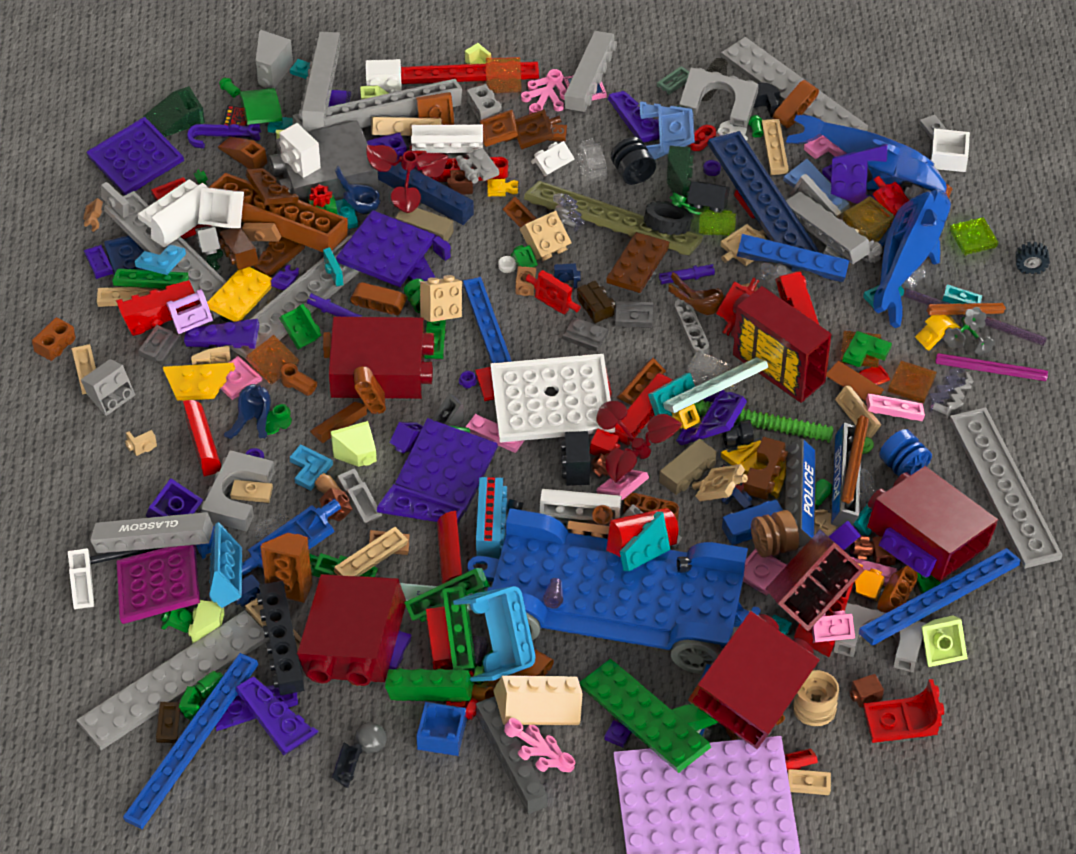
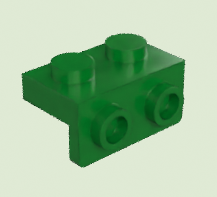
[279,304,321,350]

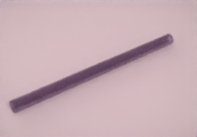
[904,288,1047,346]

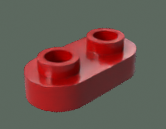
[687,125,716,151]

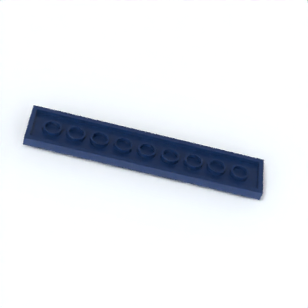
[708,131,820,272]

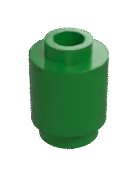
[194,670,223,700]

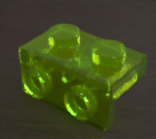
[699,210,736,236]

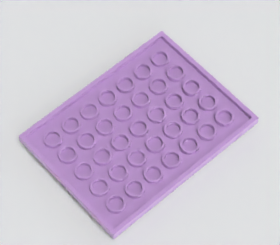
[613,736,800,854]

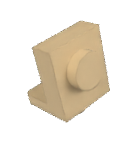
[125,430,157,456]

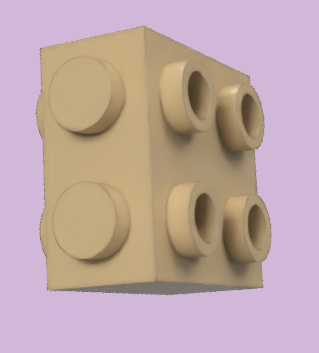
[520,211,572,261]
[420,275,462,322]

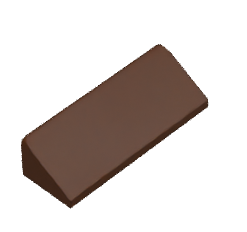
[503,197,537,228]
[617,358,666,405]
[826,360,884,401]
[310,402,367,444]

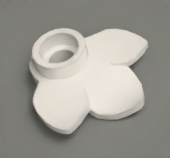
[716,120,748,141]

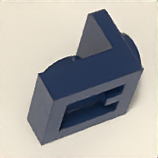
[554,263,581,288]

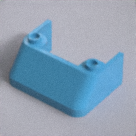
[453,586,535,682]

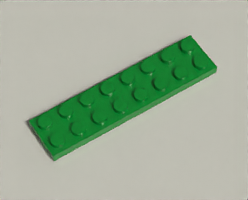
[579,659,711,773]

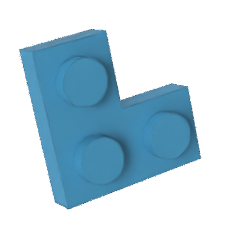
[135,245,186,275]
[290,444,333,491]

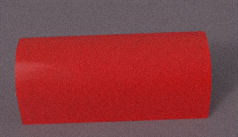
[183,400,222,477]
[606,508,679,557]
[437,511,462,584]

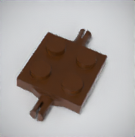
[505,109,562,150]

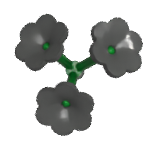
[943,307,995,356]

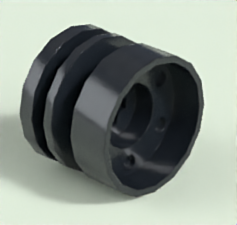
[610,137,656,185]

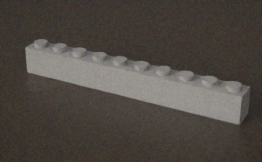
[299,32,340,127]
[293,79,462,132]

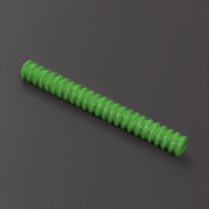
[688,400,834,443]

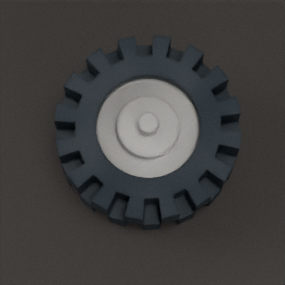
[1015,242,1050,274]

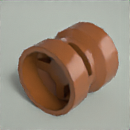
[592,505,613,525]

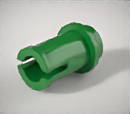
[219,77,241,98]
[749,115,764,138]

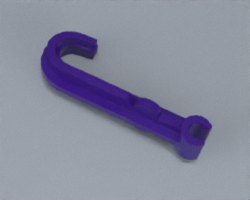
[187,124,261,148]

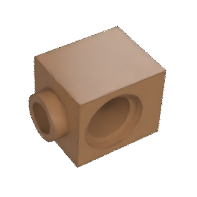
[516,266,536,296]

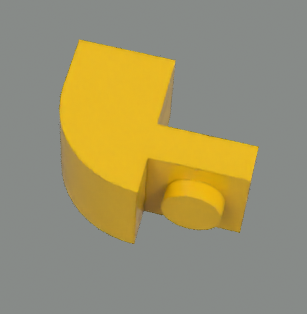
[915,315,961,351]

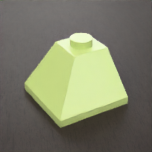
[331,421,377,467]
[921,615,967,667]

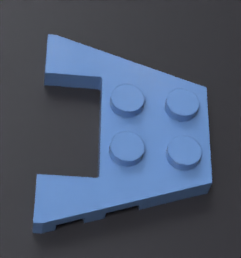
[640,102,695,160]

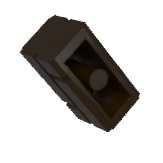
[577,281,615,323]

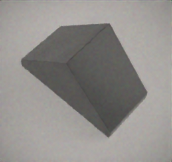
[432,393,464,426]

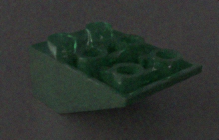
[143,86,205,137]
[667,146,694,204]

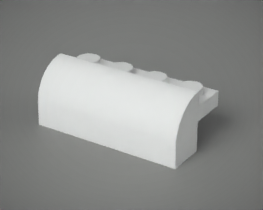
[411,125,483,153]
[138,179,208,247]
[540,489,622,526]

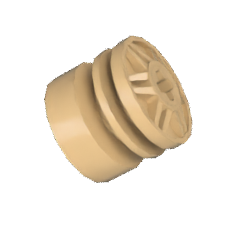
[793,670,839,726]

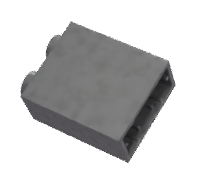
[269,121,379,203]

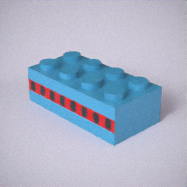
[476,477,507,564]

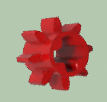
[309,184,332,208]

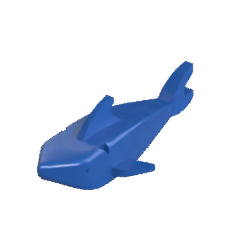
[786,115,947,192]
[873,189,951,328]

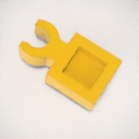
[488,179,518,196]

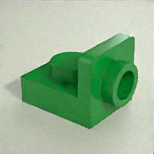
[510,245,538,268]

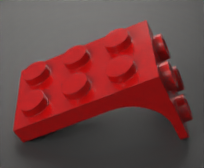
[863,679,944,743]

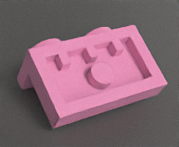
[812,611,855,643]

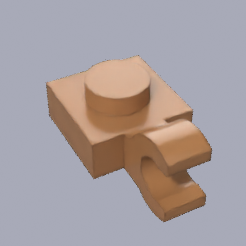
[83,198,103,232]

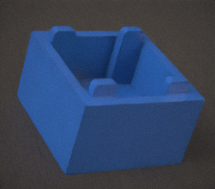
[417,702,467,756]

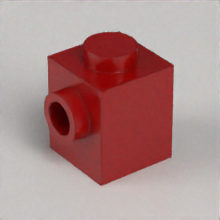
[589,429,621,456]

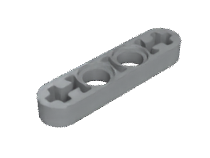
[674,299,709,356]

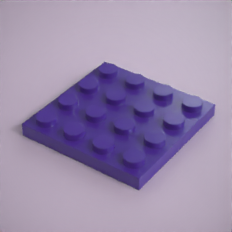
[86,117,184,196]
[336,210,436,287]
[395,418,498,512]

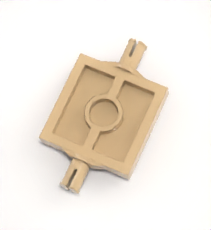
[721,224,767,266]
[692,464,748,501]

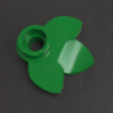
[669,193,701,215]
[256,404,292,435]

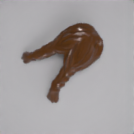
[668,272,724,315]

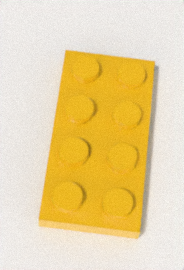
[207,267,273,322]

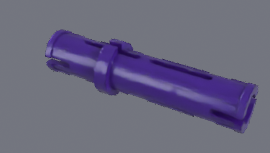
[659,264,715,285]
[307,293,362,317]

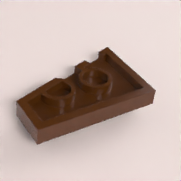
[246,168,299,206]
[254,237,305,277]

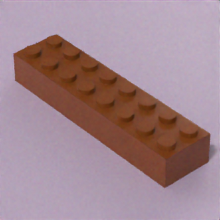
[209,173,348,252]

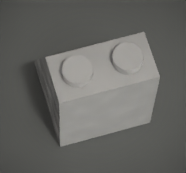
[256,30,293,89]

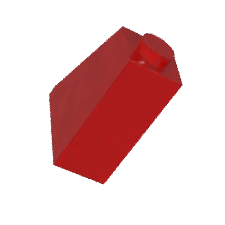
[426,607,453,670]

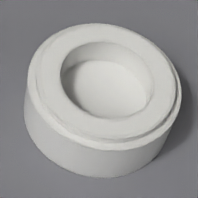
[498,256,517,273]

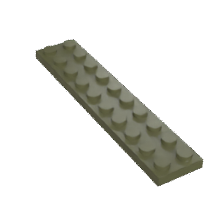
[524,181,703,255]

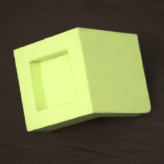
[465,43,491,64]

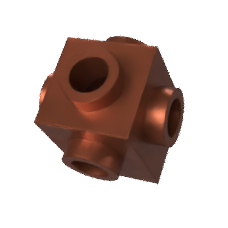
[319,488,353,521]

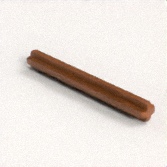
[926,303,1006,315]

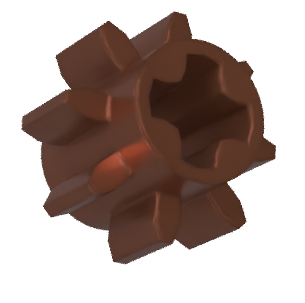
[591,453,609,477]
[850,535,874,560]

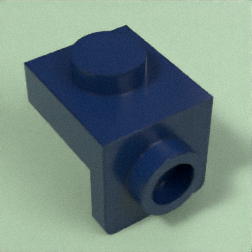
[721,487,753,509]

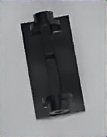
[332,742,363,788]

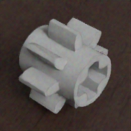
[904,184,925,200]
[863,240,883,263]

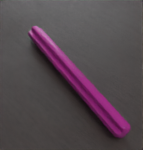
[935,353,1048,381]

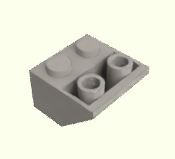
[81,359,135,416]

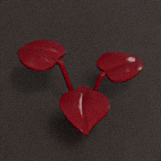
[366,145,448,213]
[596,401,682,483]

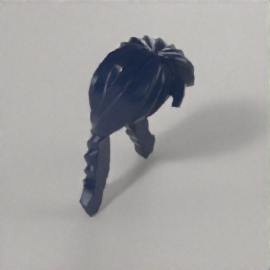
[335,166,381,214]
[224,384,271,439]

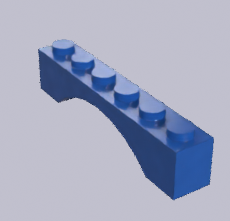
[737,234,850,282]

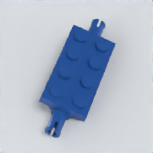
[242,498,342,577]

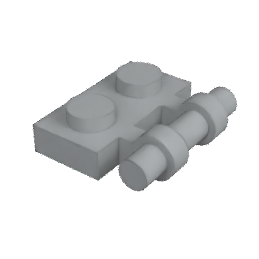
[456,148,499,183]

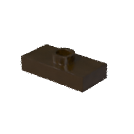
[156,702,181,743]

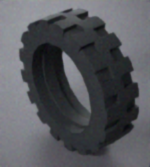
[644,201,693,235]

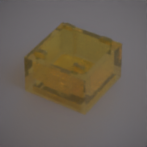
[843,196,895,242]

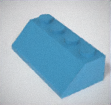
[209,522,242,608]

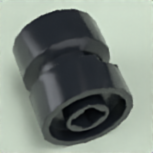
[722,420,754,448]

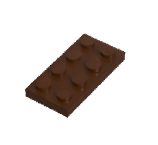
[607,232,670,293]

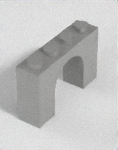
[679,67,758,128]
[200,450,275,532]
[834,603,926,673]

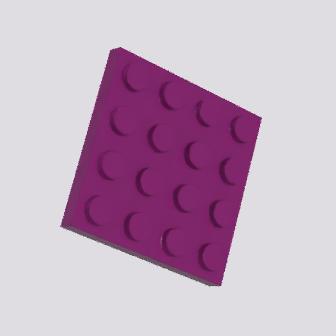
[117,545,200,624]

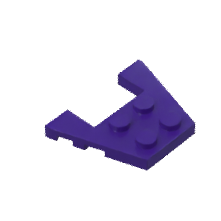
[831,144,888,213]
[676,390,747,445]

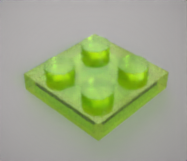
[950,217,998,255]

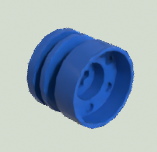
[879,429,932,477]

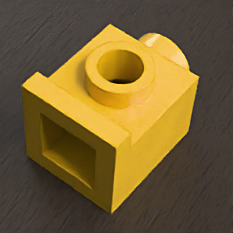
[671,404,701,429]

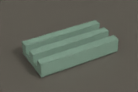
[657,66,689,95]

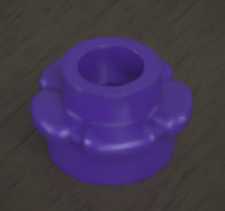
[459,371,477,388]

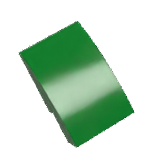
[240,88,283,124]

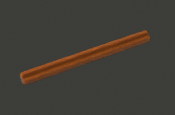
[841,415,869,504]

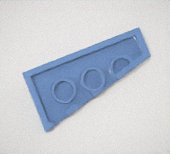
[783,159,849,213]

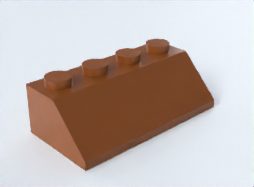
[261,533,313,603]

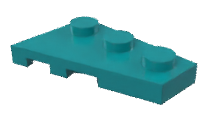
[648,373,695,417]
[620,511,670,571]

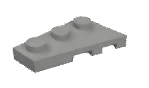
[790,174,842,218]

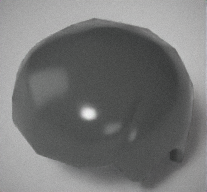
[353,722,387,754]

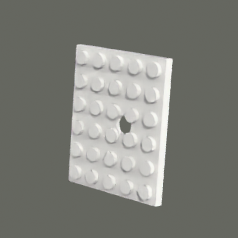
[491,354,615,442]

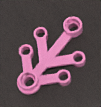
[521,69,567,114]
[504,718,575,772]

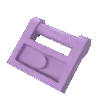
[166,289,213,334]

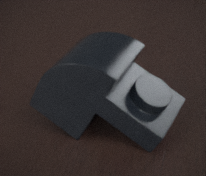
[753,82,780,118]

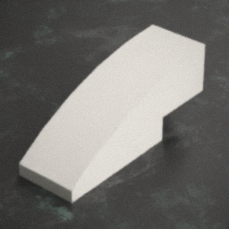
[68,549,94,610]

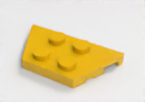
[163,363,235,401]
[721,440,786,498]

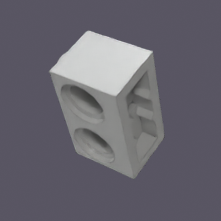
[467,84,502,122]
[195,225,220,255]

